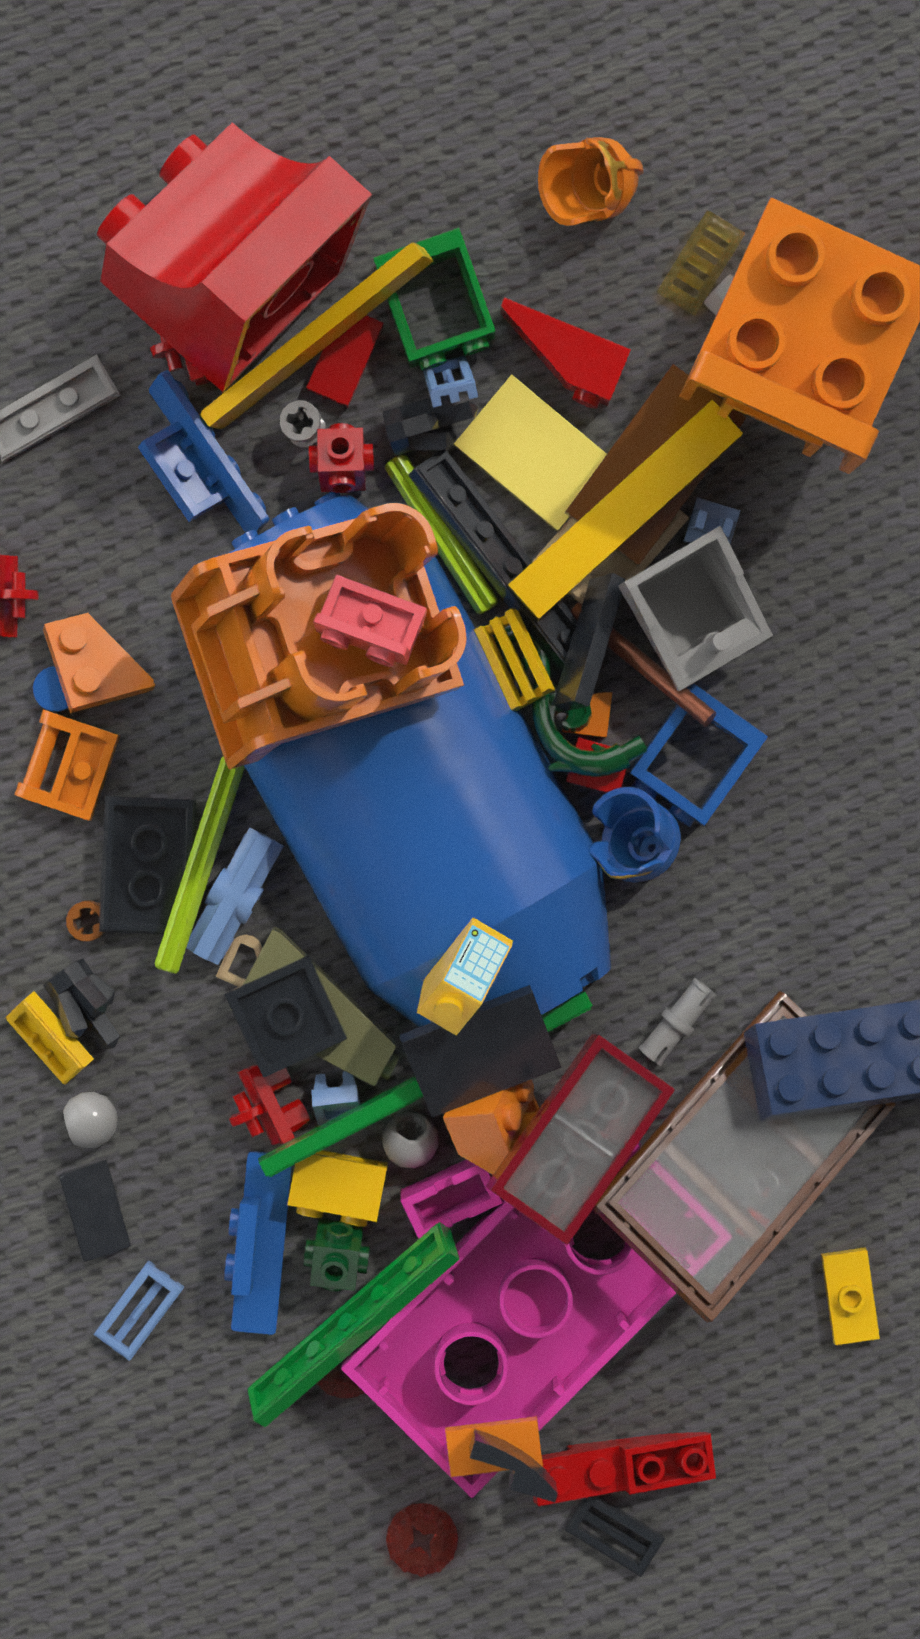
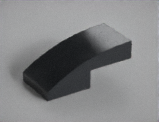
[469,1429,558,1502]

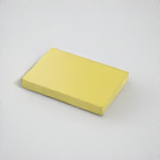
[454,374,607,532]

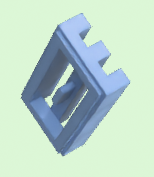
[423,356,478,407]
[93,1260,184,1361]

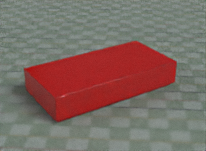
[306,315,384,408]

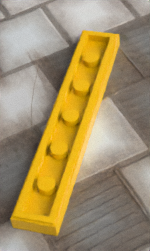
[200,243,433,429]
[508,399,743,620]

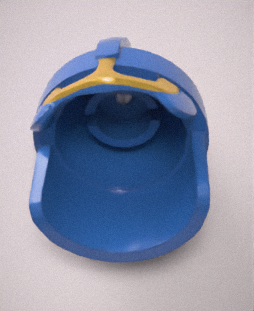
[589,787,681,883]

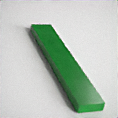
[247,1222,460,1427]

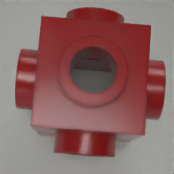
[309,423,374,493]

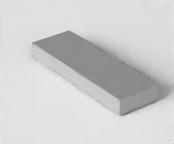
[0,354,121,463]

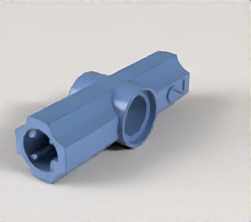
[186,827,284,965]

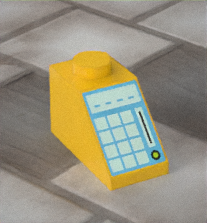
[416,918,513,1036]

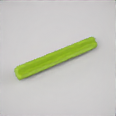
[385,454,498,614]

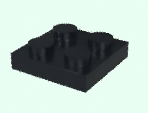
[225,954,347,1078]

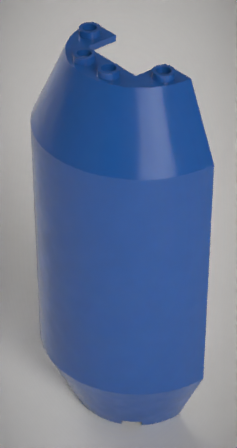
[213,492,611,1027]

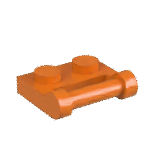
[14,709,120,821]

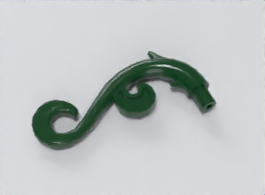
[493,625,647,777]

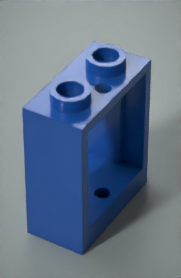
[628,684,768,827]

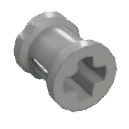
[280,400,326,448]

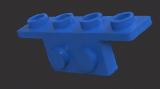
[138,370,269,533]
[224,1151,292,1335]

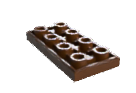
[565,364,747,566]

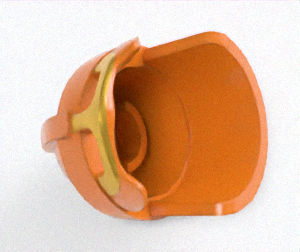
[538,137,644,226]

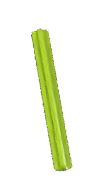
[155,756,245,973]

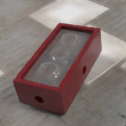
[485,1034,675,1245]

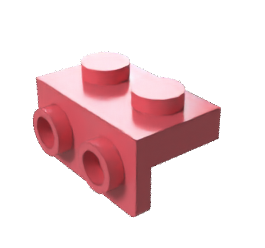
[313,575,427,667]

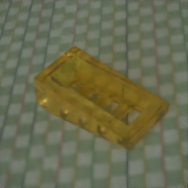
[656,210,745,317]

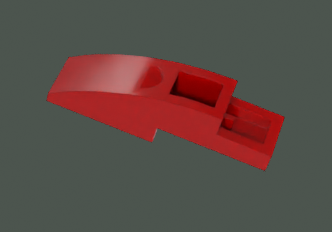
[533,1432,716,1506]

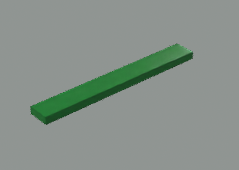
[258,991,593,1178]

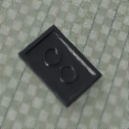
[99,796,196,934]
[399,985,562,1117]

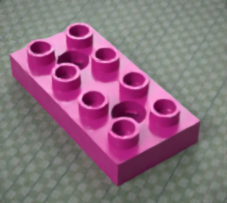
[341,1142,731,1498]

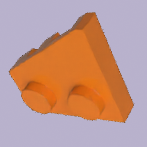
[43,613,155,713]

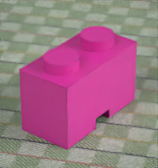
[400,1159,503,1239]

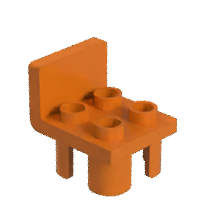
[679,197,920,474]
[171,503,466,770]

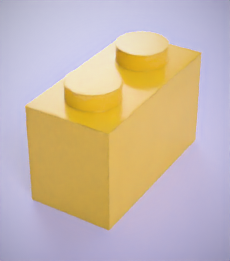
[287,1150,388,1226]

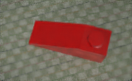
[500,297,631,409]

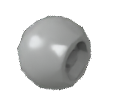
[63,1092,118,1148]
[382,1111,439,1168]

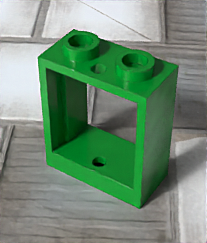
[373,228,496,371]

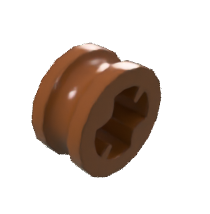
[66,901,105,941]

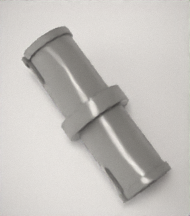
[639,978,717,1066]

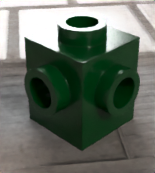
[303,1219,370,1292]

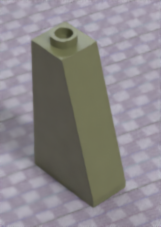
[230,927,400,1086]

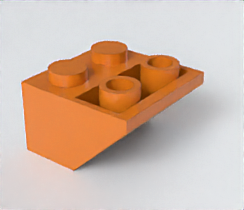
[443,1079,539,1175]

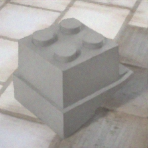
[618,526,773,691]

